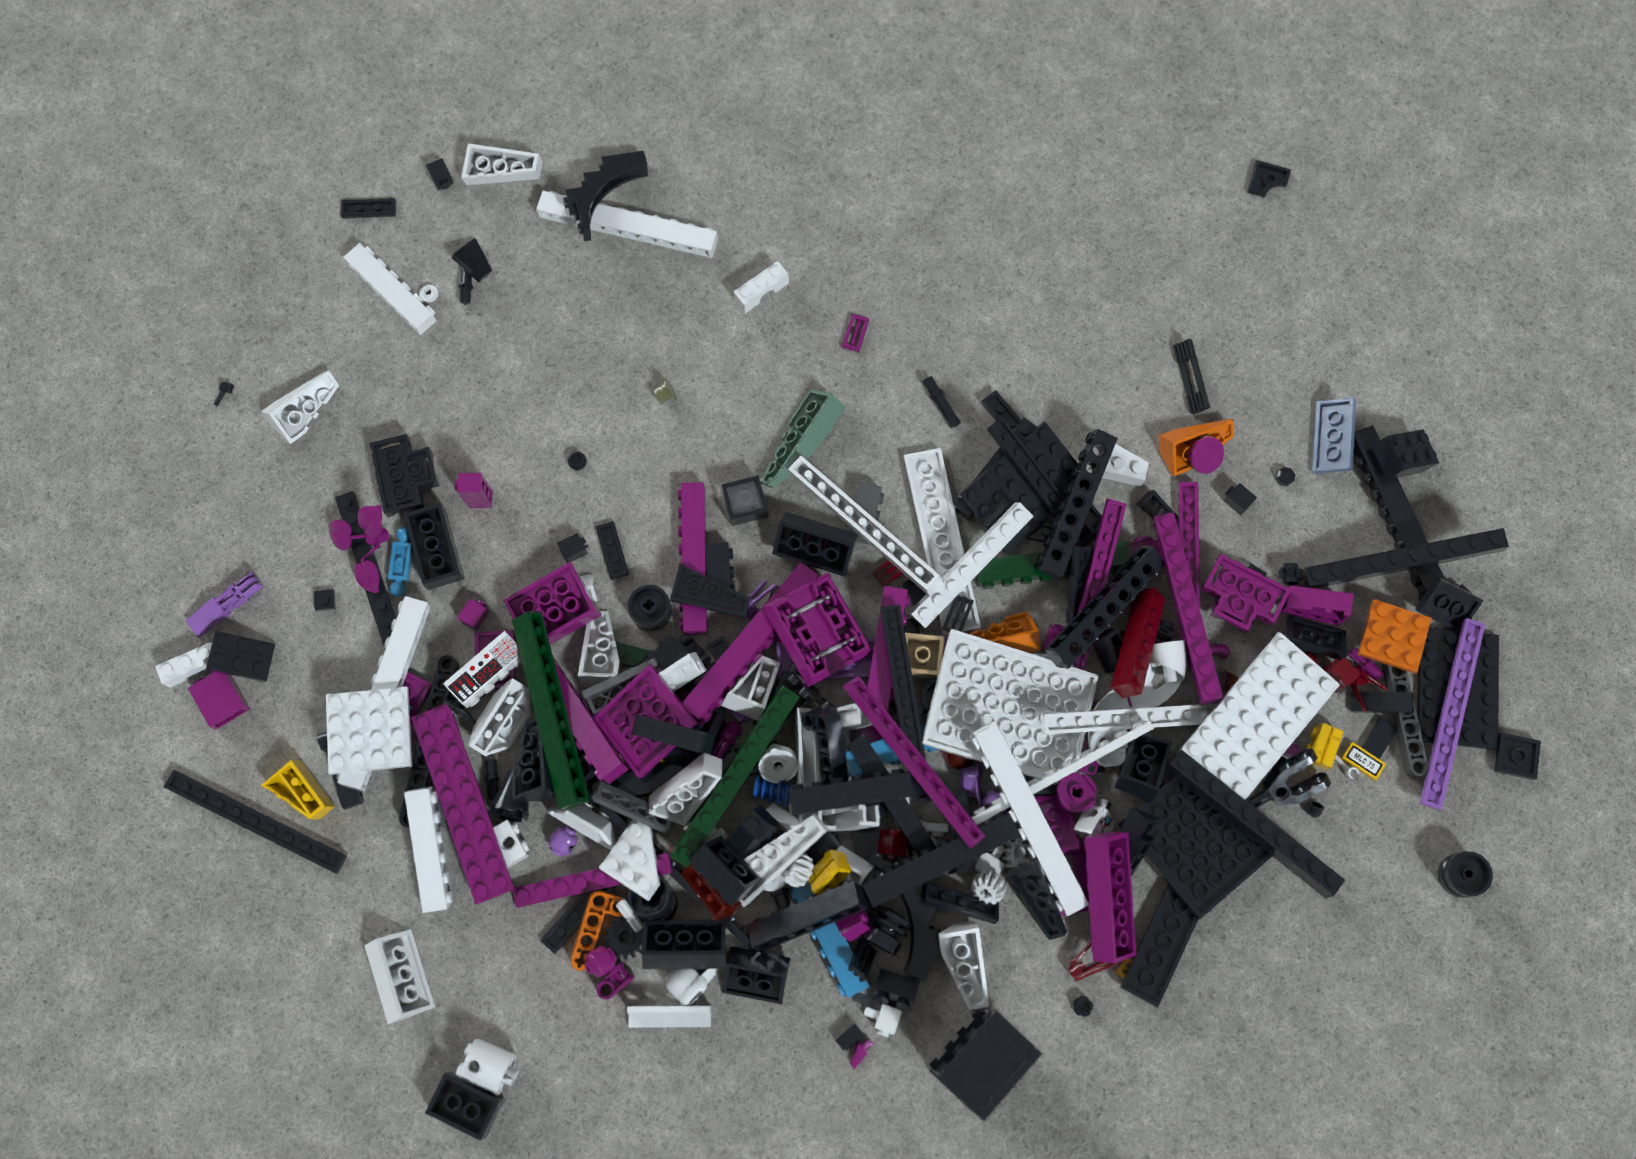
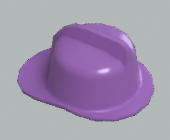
[959,762,983,808]

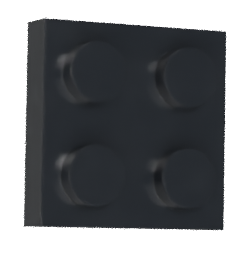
[1494,733,1541,780]

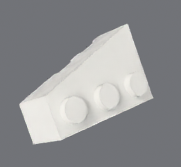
[721,655,780,721]

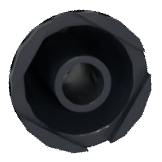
[489,765,529,822]

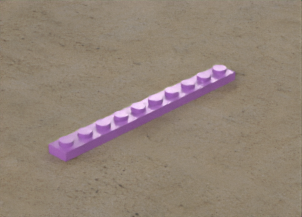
[1420,618,1485,810]

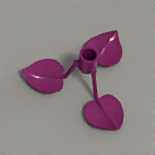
[329,505,389,593]

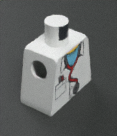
[1074,799,1114,843]

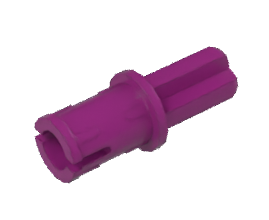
[1348,647,1385,681]

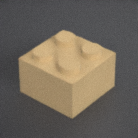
[905,633,944,679]

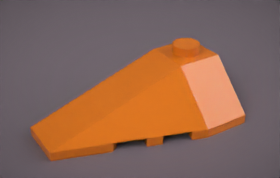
[1159,419,1234,476]
[968,611,1041,653]

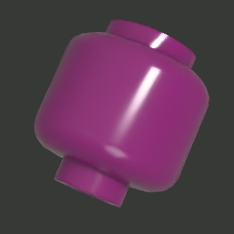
[584,946,617,977]

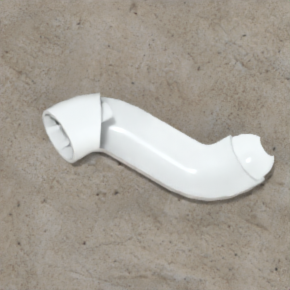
[1088,640,1187,767]

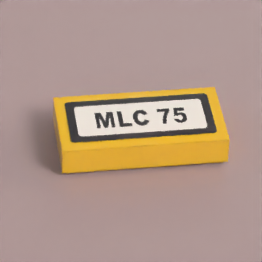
[1341,742,1386,781]

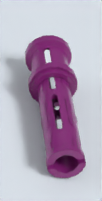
[711,721,743,759]

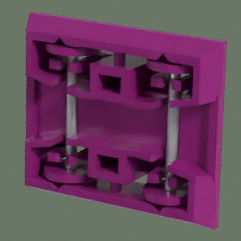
[762,572,873,687]

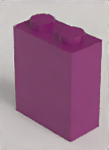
[188,671,250,730]

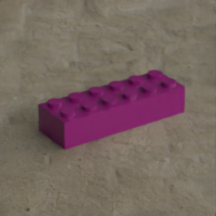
[1084,832,1136,963]

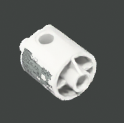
[456,1039,519,1095]

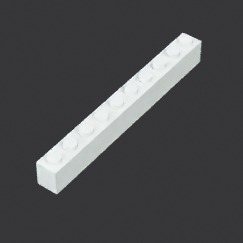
[536,191,718,258]
[788,456,943,596]
[337,596,431,792]
[972,722,1089,916]

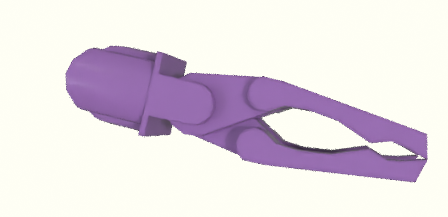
[186,572,264,637]

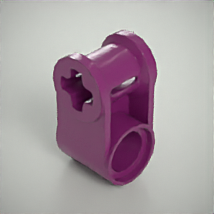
[596,962,635,1000]

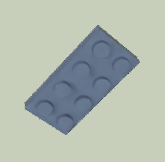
[1312,397,1356,474]

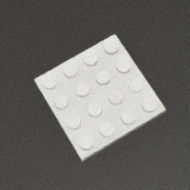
[326,687,412,775]

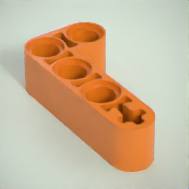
[570,890,624,971]

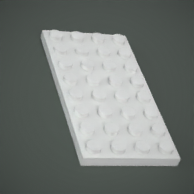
[1180,632,1340,799]

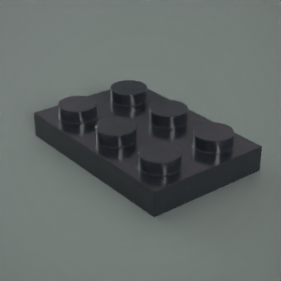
[1415,577,1484,632]
[1287,615,1347,660]
[205,631,275,682]

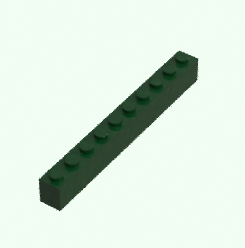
[512,611,590,810]
[669,686,799,868]

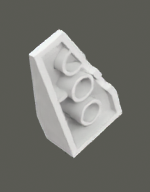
[261,370,339,444]
[578,611,620,688]
[938,921,989,1010]

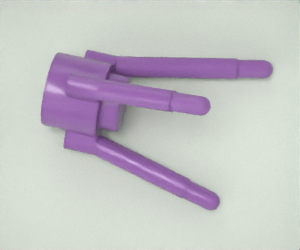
[746,581,776,620]

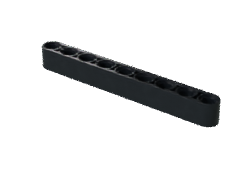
[399,655,459,828]

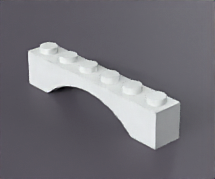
[766,803,874,886]

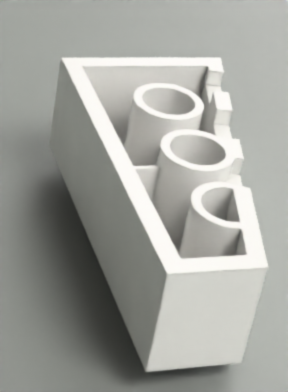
[648,753,722,826]

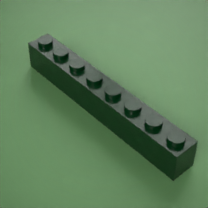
[976,541,1130,589]

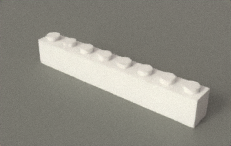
[908,503,1033,628]

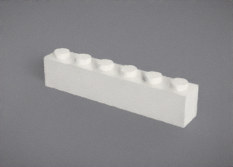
[343,243,436,335]
[404,786,453,913]

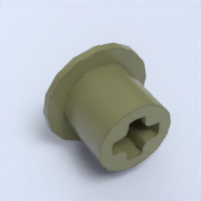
[653,378,677,404]

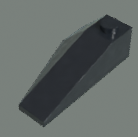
[512,718,556,802]

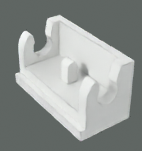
[659,652,707,691]

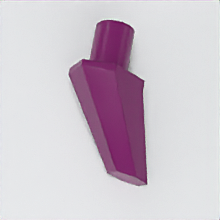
[850,1038,874,1070]

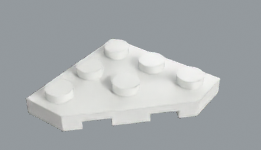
[599,819,660,901]

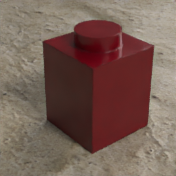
[877,829,907,860]

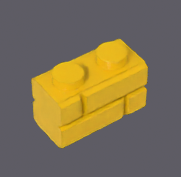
[1304,723,1344,770]
[808,850,852,895]

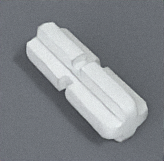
[616,899,643,932]

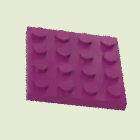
[593,664,699,778]

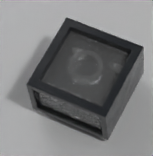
[722,475,769,526]

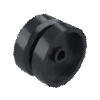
[628,584,672,631]
[1438,851,1493,898]

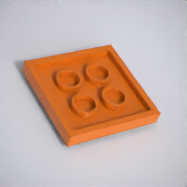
[1357,599,1431,674]

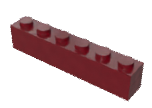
[1111,587,1165,698]

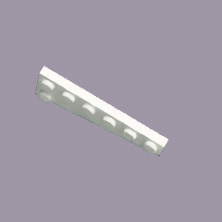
[739,814,829,907]

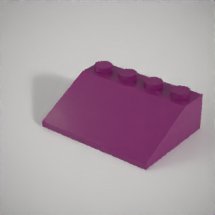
[503,562,602,645]

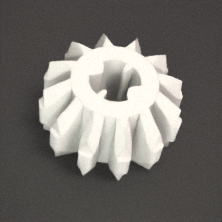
[782,853,814,888]
[971,870,1007,905]

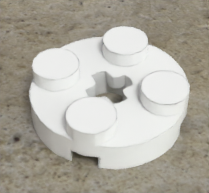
[758,744,798,783]

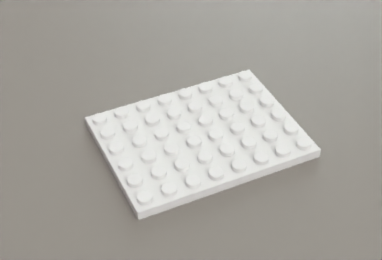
[922,629,1099,785]

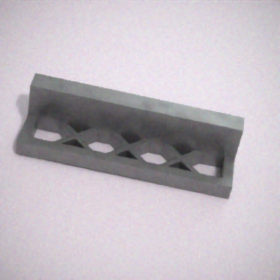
[582,658,662,716]

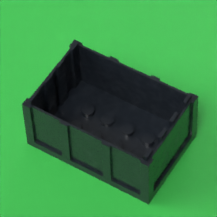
[929,1008,1043,1121]

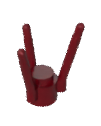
[1350,665,1387,712]
[1068,940,1118,982]

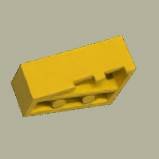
[261,760,336,819]

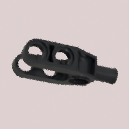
[1249,748,1331,808]

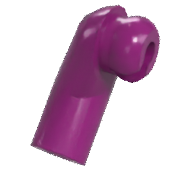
[1210,644,1230,658]

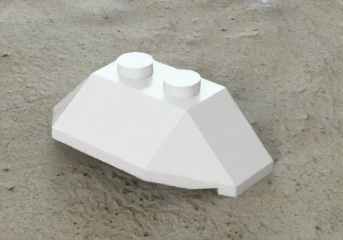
[468,678,531,756]
[547,803,617,850]

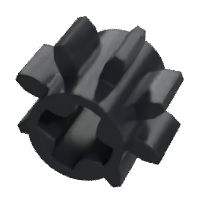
[1278,563,1303,585]
[1155,620,1175,643]

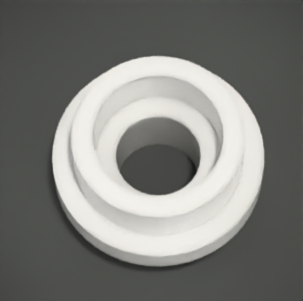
[420,285,438,303]

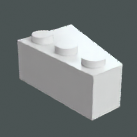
[1087,444,1149,487]

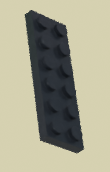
[1119,885,1198,1008]

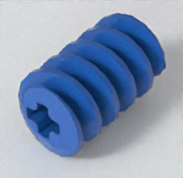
[753,774,796,807]

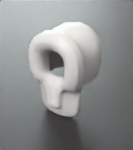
[665,969,717,1006]

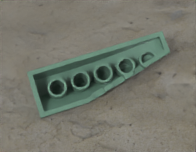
[760,389,845,488]

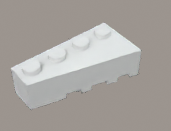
[461,144,543,185]

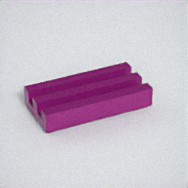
[842,314,869,353]

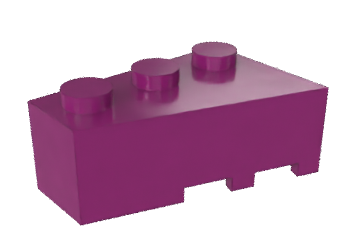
[1282,585,1354,626]

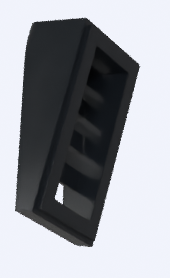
[1137,490,1178,519]

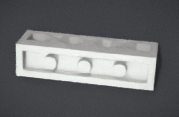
[627,1006,711,1028]

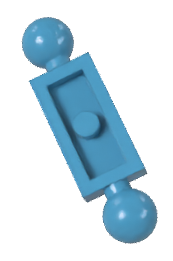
[388,527,413,597]

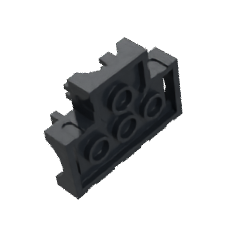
[369,434,440,517]

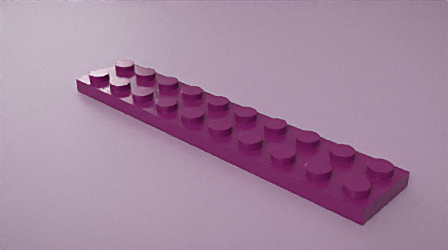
[411,704,516,905]

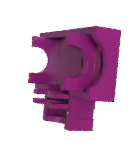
[1201,554,1291,633]

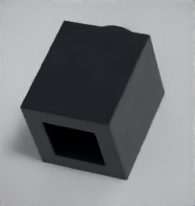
[426,158,454,190]
[1224,483,1257,516]
[557,533,589,563]

